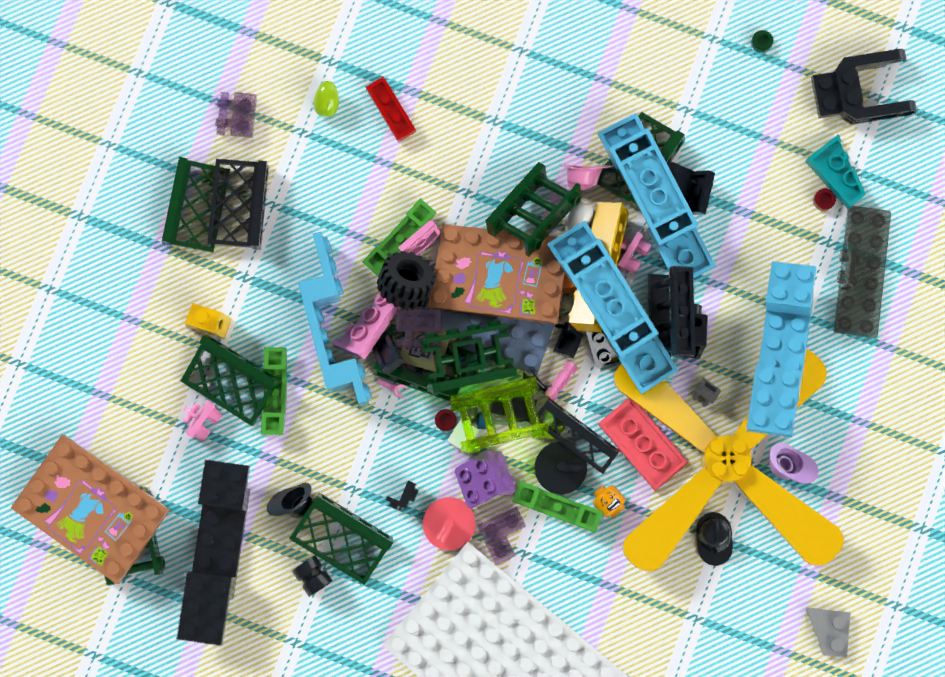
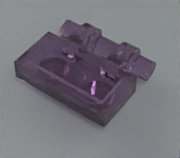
[215,92,257,138]
[397,310,442,350]

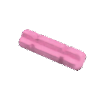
[545,361,578,401]

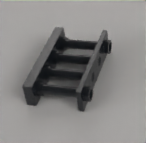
[648,266,696,357]

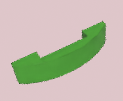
[362,198,437,277]
[261,347,287,435]
[512,481,603,533]

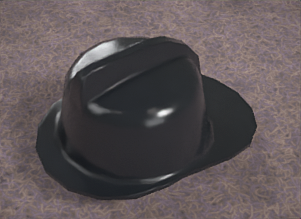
[267,483,315,518]
[696,512,733,566]

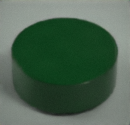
[751,30,774,53]

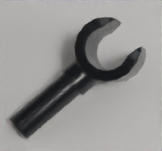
[523,367,548,392]

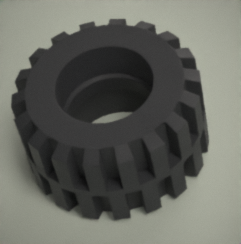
[377,251,436,310]

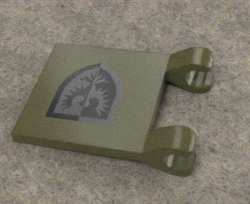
[400,320,457,378]

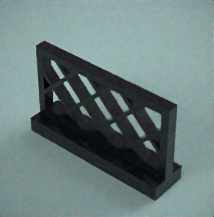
[208,159,269,250]

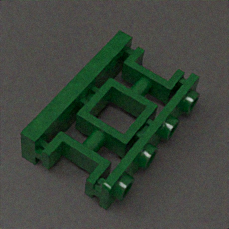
[419,320,518,393]

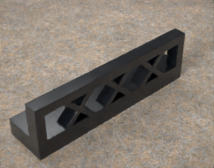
[532,399,620,474]

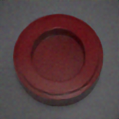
[813,188,836,211]
[435,409,457,431]

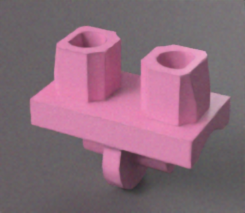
[618,232,652,274]
[183,400,222,441]

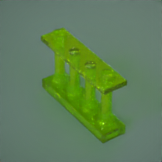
[449,377,549,454]

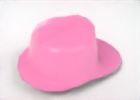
[562,165,614,190]

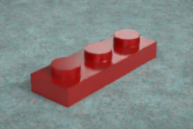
[365,76,416,142]

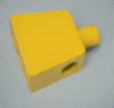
[185,303,232,339]

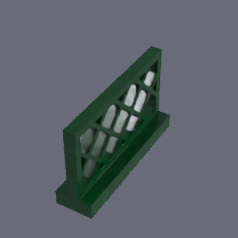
[597,112,685,211]
[162,157,230,253]
[373,324,473,403]
[180,335,282,426]
[289,492,394,585]

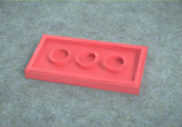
[598,398,689,491]

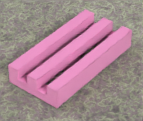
[398,220,441,256]

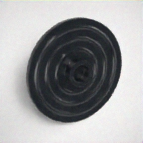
[534,442,587,494]

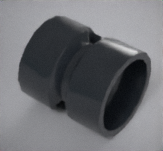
[292,555,333,597]

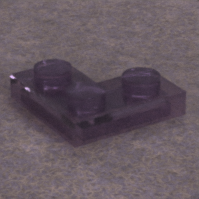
[477,506,526,565]

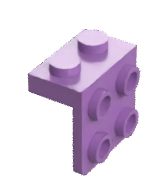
[455,450,516,508]

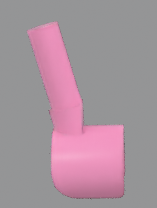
[377,379,407,398]

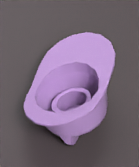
[768,443,819,484]

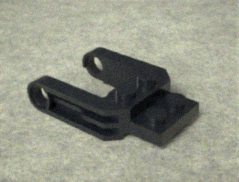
[811,49,917,125]

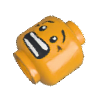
[593,485,626,518]

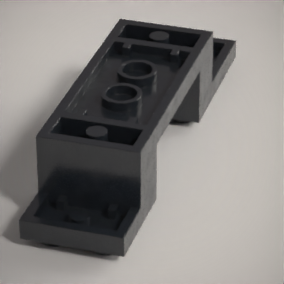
[176,460,251,646]

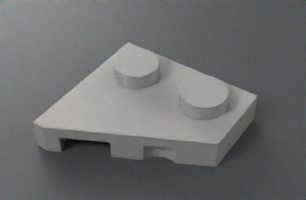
[806,607,851,658]

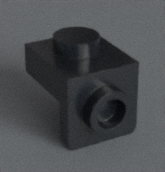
[553,322,584,359]
[386,481,419,511]

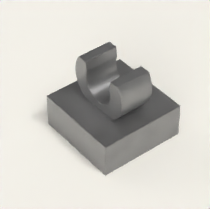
[693,377,721,407]

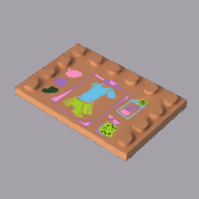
[428,224,566,324]
[11,434,171,584]

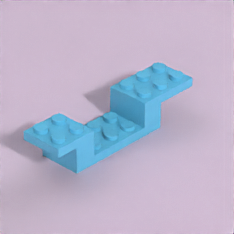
[597,113,716,278]
[547,220,679,394]
[298,231,372,407]
[746,261,816,437]

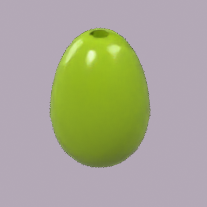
[314,81,339,117]

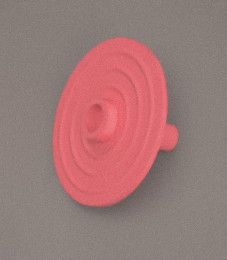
[423,497,476,550]

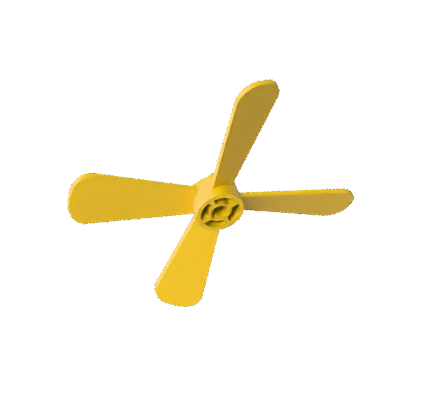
[614,350,844,572]

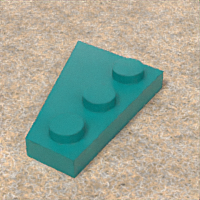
[805,134,866,209]

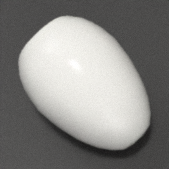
[565,201,594,232]

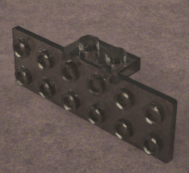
[834,206,891,338]

